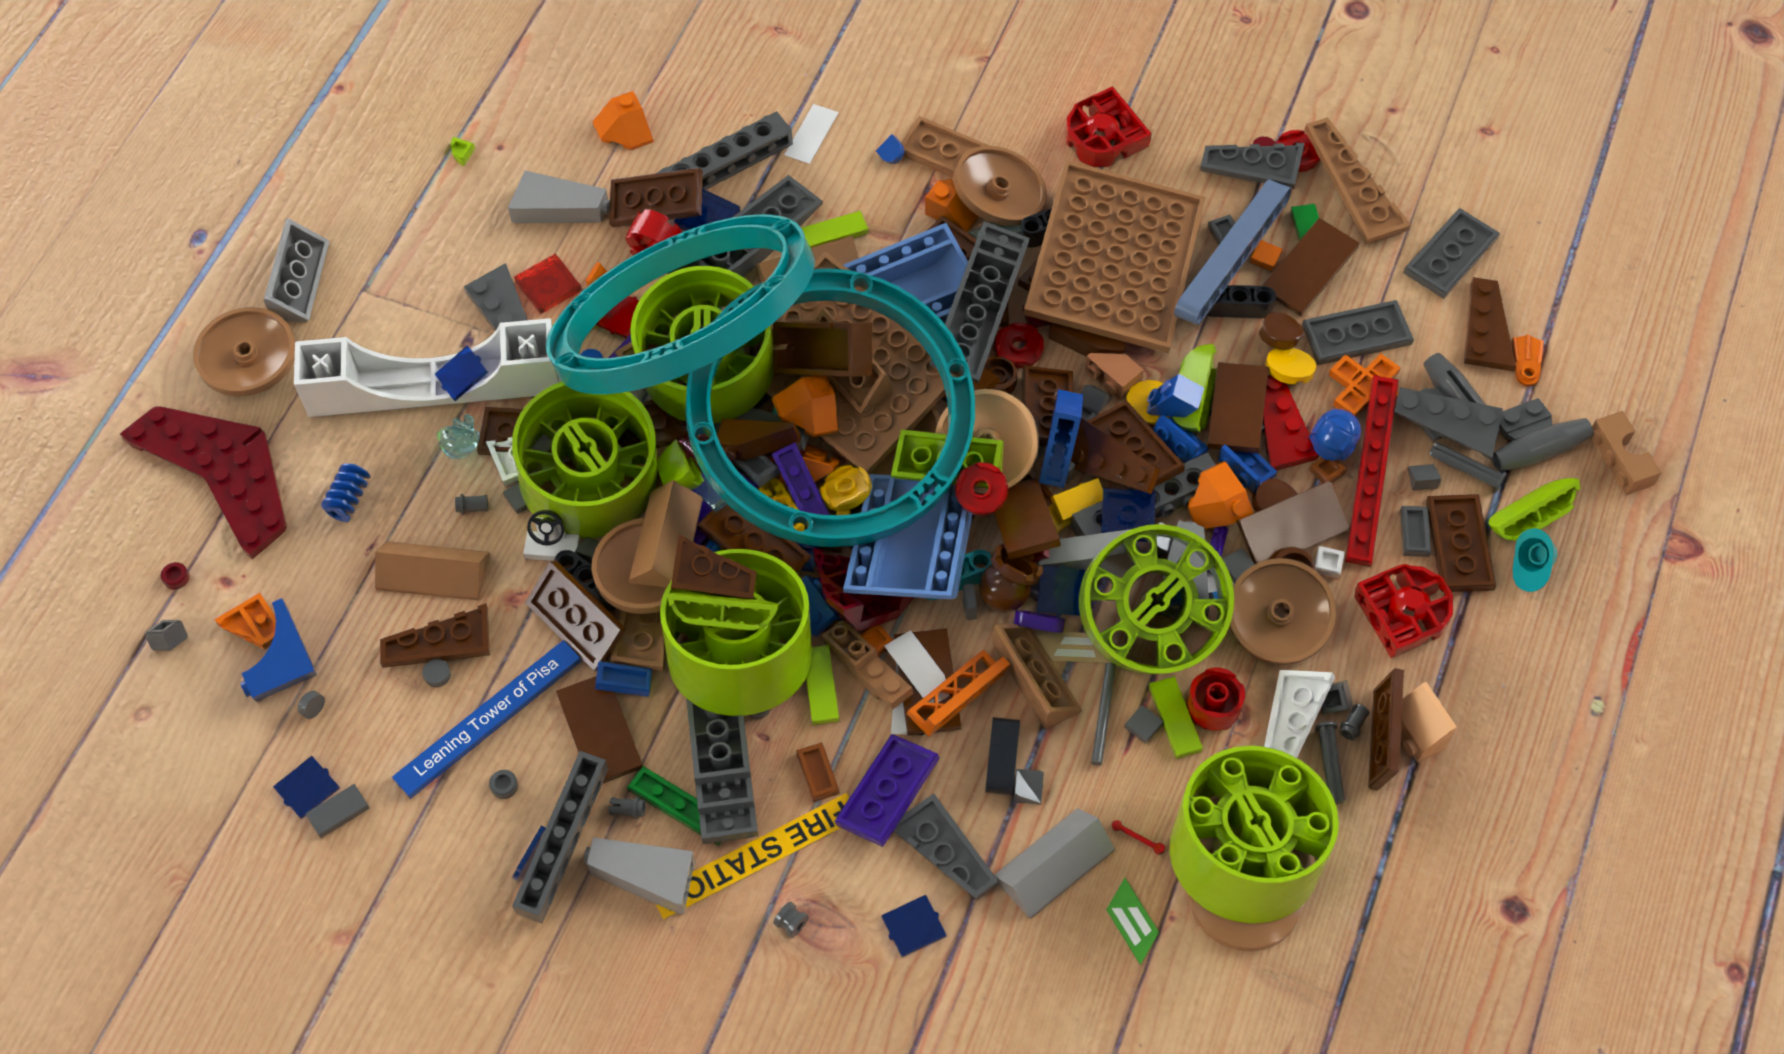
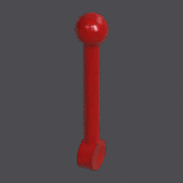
[1112,820,1165,855]

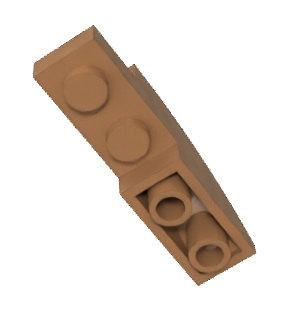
[822,620,914,709]

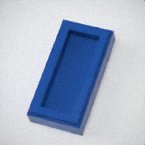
[595,661,652,697]

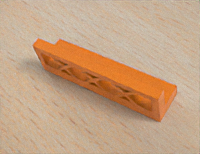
[907,649,1010,737]

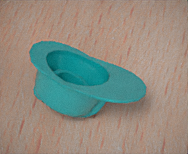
[1512,528,1558,592]

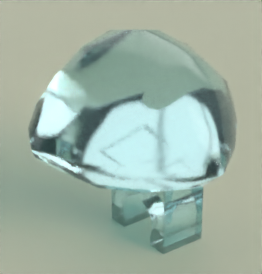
[436,414,480,460]

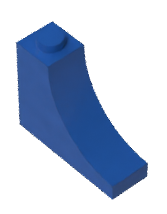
[1039,389,1083,488]
[240,598,317,702]

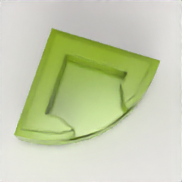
[450,137,475,166]

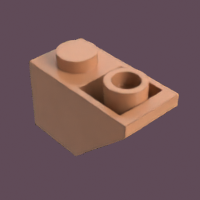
[1085,353,1144,400]

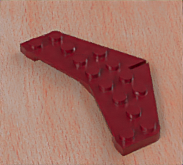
[120,406,287,559]

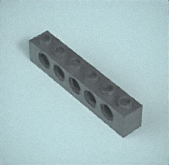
[655,111,793,192]
[1070,453,1215,537]
[512,751,609,924]

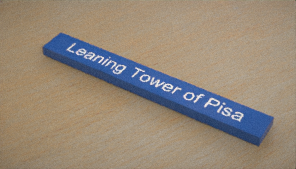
[392,640,581,799]

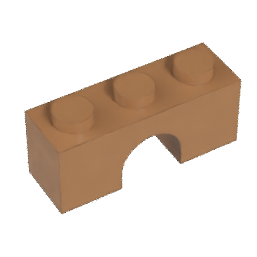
[1590,411,1662,495]

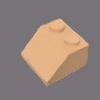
[1401,682,1457,763]

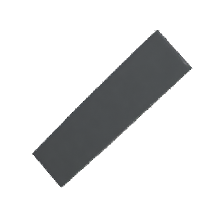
[668,175,823,316]
[930,222,1030,383]
[681,640,758,844]

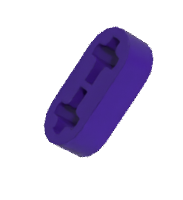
[1013,610,1066,633]

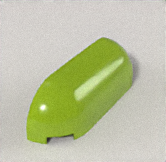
[1173,344,1217,432]
[657,439,704,490]
[1489,478,1580,541]
[668,593,779,630]

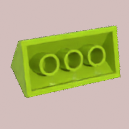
[891,429,1004,489]

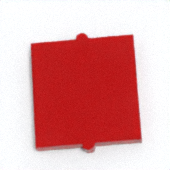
[596,296,640,338]

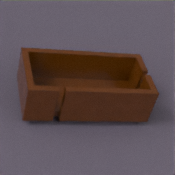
[773,320,872,377]

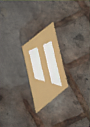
[1034,631,1112,663]

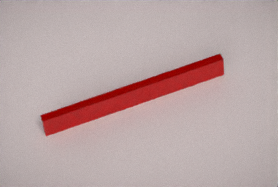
[1345,375,1399,567]

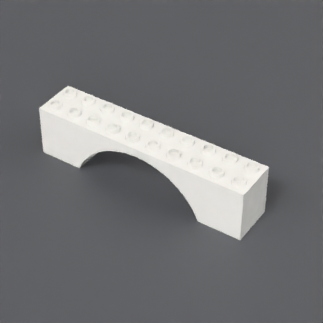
[294,318,561,417]

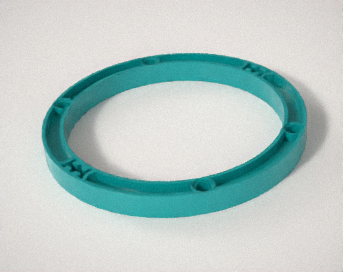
[546,214,815,394]
[686,268,975,547]

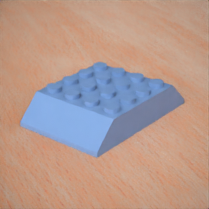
[844,223,968,324]
[843,474,972,600]

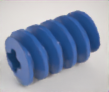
[321,463,371,523]

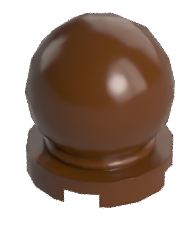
[979,544,1043,613]

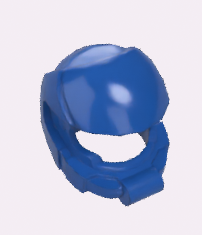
[1309,409,1361,461]

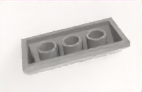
[264,218,330,322]
[994,808,1115,919]

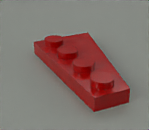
[1262,375,1319,471]

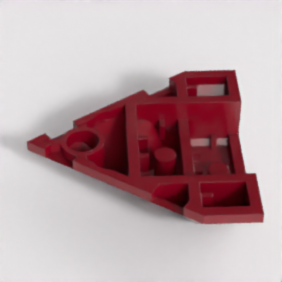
[813,547,915,631]

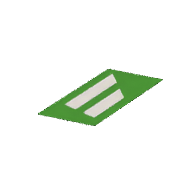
[1106,878,1159,965]

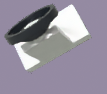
[523,510,580,561]

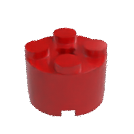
[625,209,682,256]
[1187,667,1245,731]

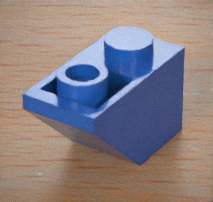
[1146,374,1204,418]

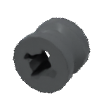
[773,901,809,938]

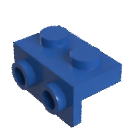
[1153,415,1209,463]
[1218,445,1277,494]
[801,575,842,637]

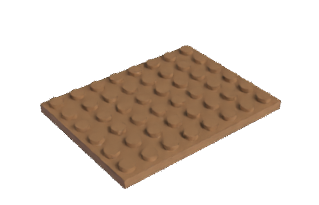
[1023,160,1205,354]
[744,251,960,475]

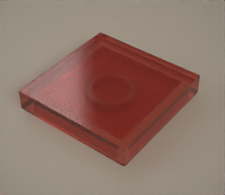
[514,253,582,314]

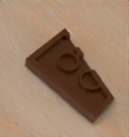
[671,534,757,599]

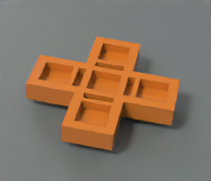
[1328,353,1401,417]

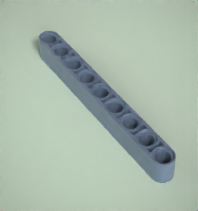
[1174,179,1292,325]

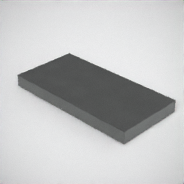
[1403,208,1500,299]
[1302,300,1414,365]

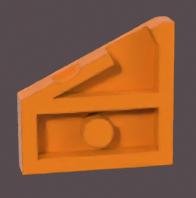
[214,593,276,650]

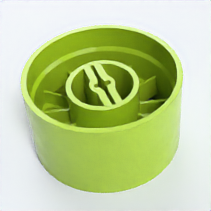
[631,266,775,424]
[512,381,658,538]
[1079,524,1234,675]
[660,549,812,716]
[1169,746,1339,924]

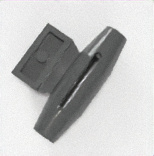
[1421,353,1500,443]
[1492,398,1593,472]

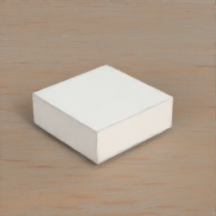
[1315,546,1345,578]

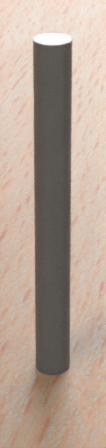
[1091,663,1116,766]

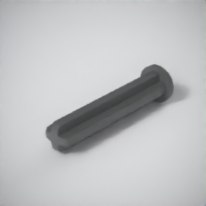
[1430,442,1507,491]
[1315,722,1345,804]

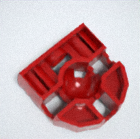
[1065,86,1152,167]
[1354,564,1454,658]

